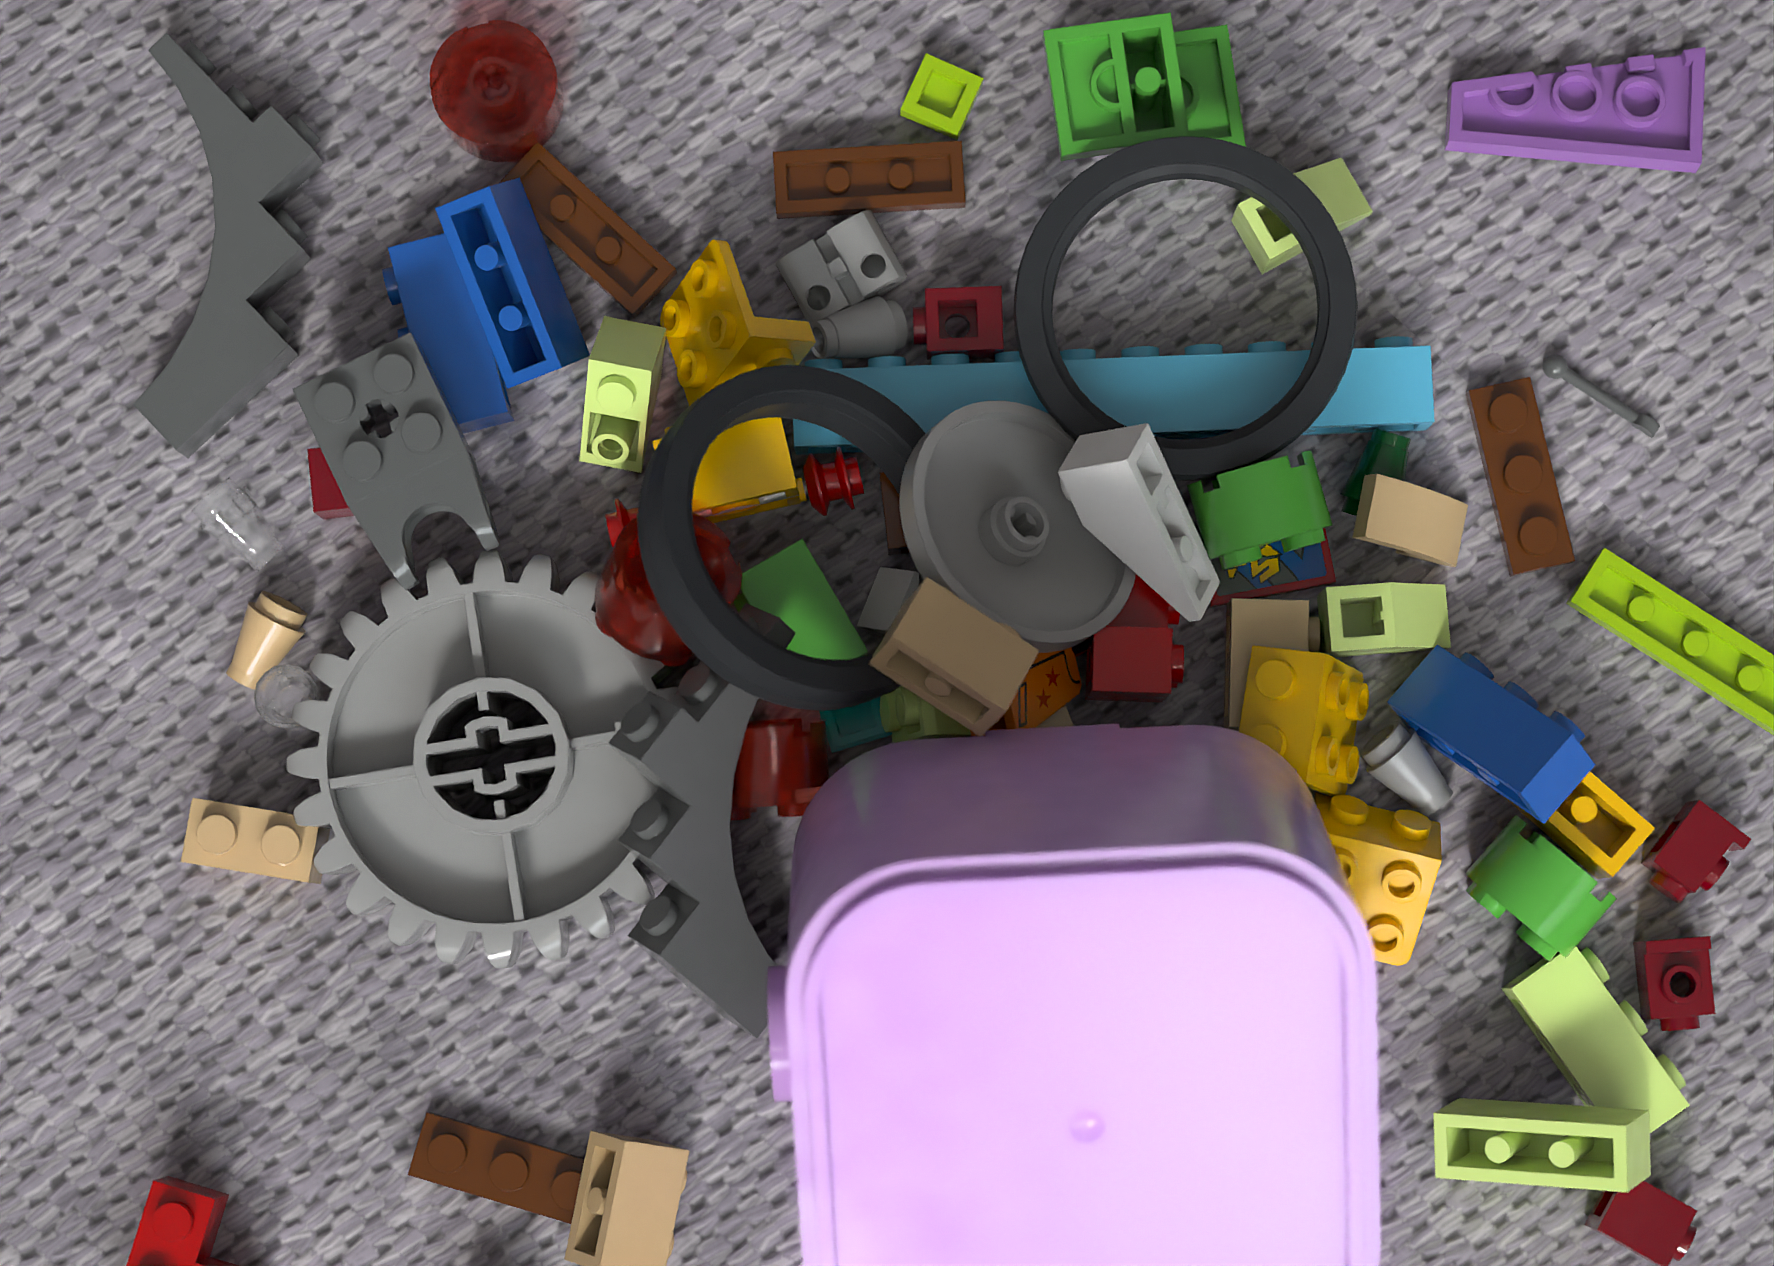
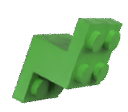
[1042,13,1246,161]

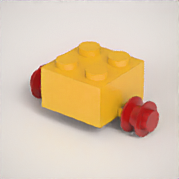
[605,418,864,561]

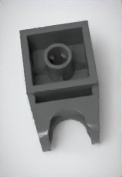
[292,332,500,590]

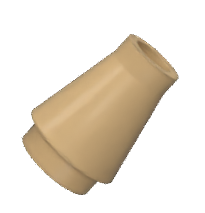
[226,591,307,691]

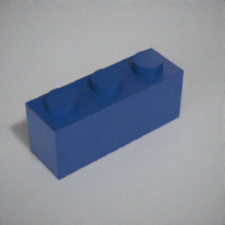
[435,178,590,389]
[382,233,514,434]
[1387,644,1595,824]

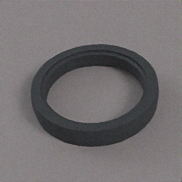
[1013,136,1358,480]
[637,365,926,711]

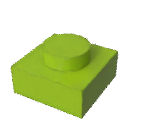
[900,53,984,140]

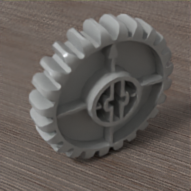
[286,549,680,968]

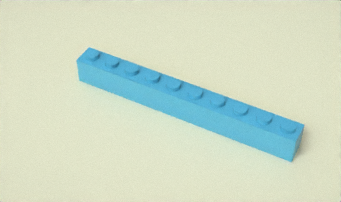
[793,336,1435,455]

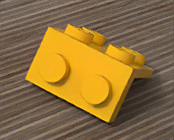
[660,239,816,406]
[1239,645,1369,796]
[1314,793,1442,966]

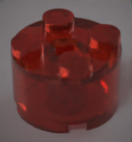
[429,20,564,162]
[594,513,742,666]
[730,718,829,821]

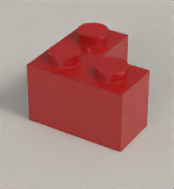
[1085,574,1184,703]
[126,1176,239,1266]

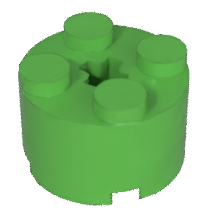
[1187,450,1332,570]
[1465,814,1617,961]

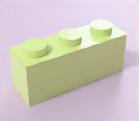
[1501,946,1689,1133]
[1433,1098,1651,1192]

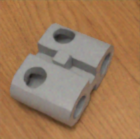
[776,210,908,324]

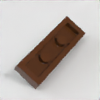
[773,140,966,219]
[499,142,677,319]
[1466,377,1575,577]
[408,1112,585,1224]

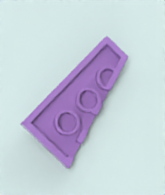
[1445,47,1706,173]

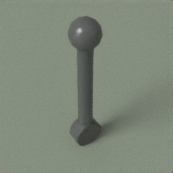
[1543,354,1660,438]

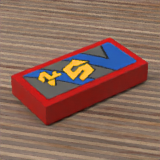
[1209,528,1336,608]

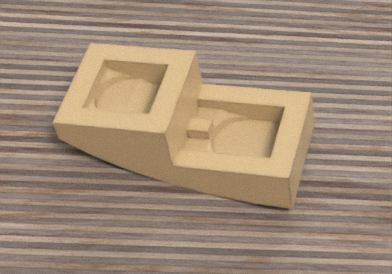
[1352,474,1468,567]

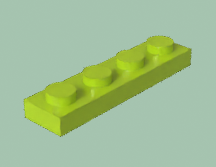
[1566,548,1774,736]

